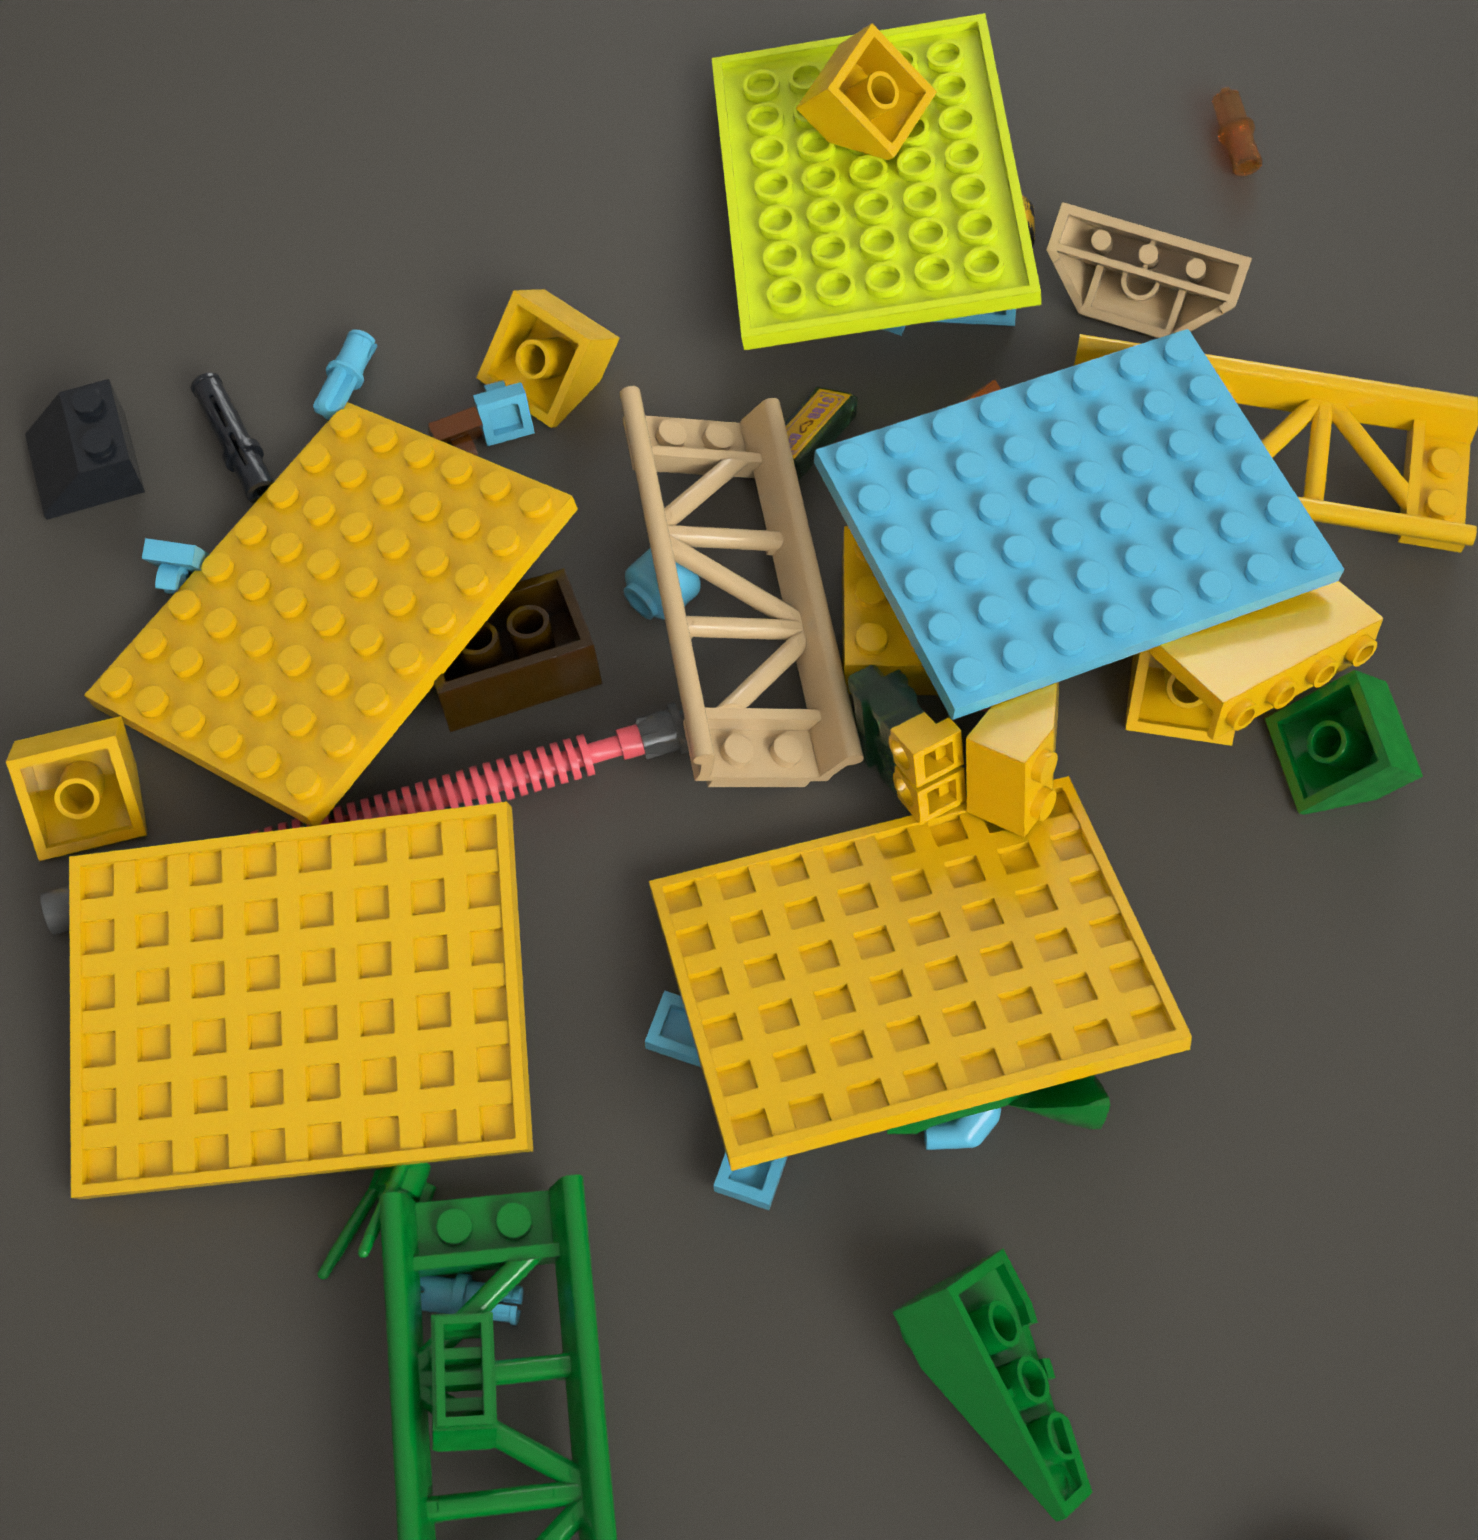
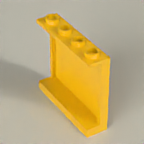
[1146,581,1383,740]

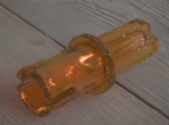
[1212,87,1263,176]

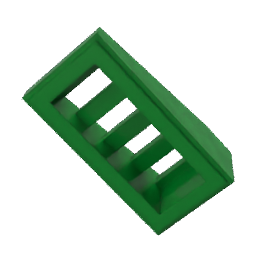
[431,1312,497,1452]

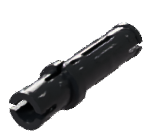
[190,373,275,503]

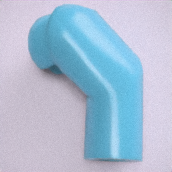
[924,1108,1001,1150]

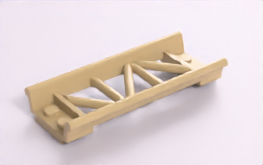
[620,386,864,787]

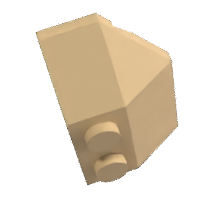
[1047,202,1252,338]

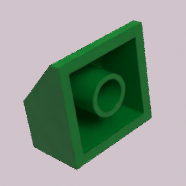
[1265,670,1423,815]

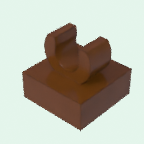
[428,406,483,456]

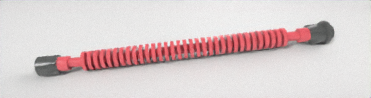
[40,702,689,936]

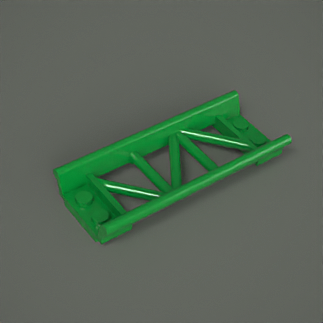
[379,1174,617,1540]

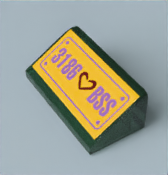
[785,387,858,481]

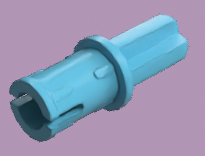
[313,330,377,420]

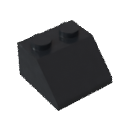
[25,379,145,520]

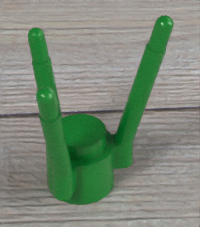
[317,1163,436,1280]

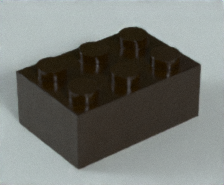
[434,568,603,732]

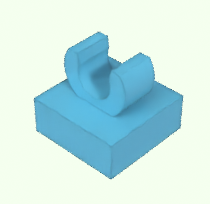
[473,380,535,447]
[142,538,209,594]

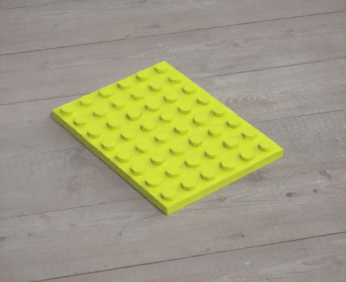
[711,13,1041,350]

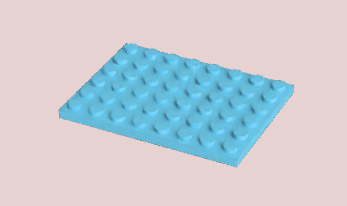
[814,329,1344,720]

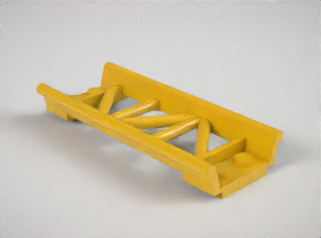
[1074,334,1478,553]

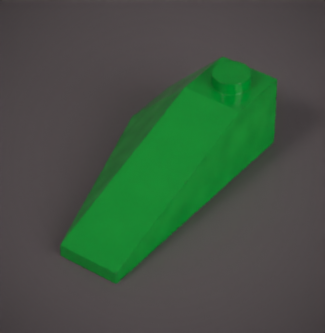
[892,1248,1093,1522]

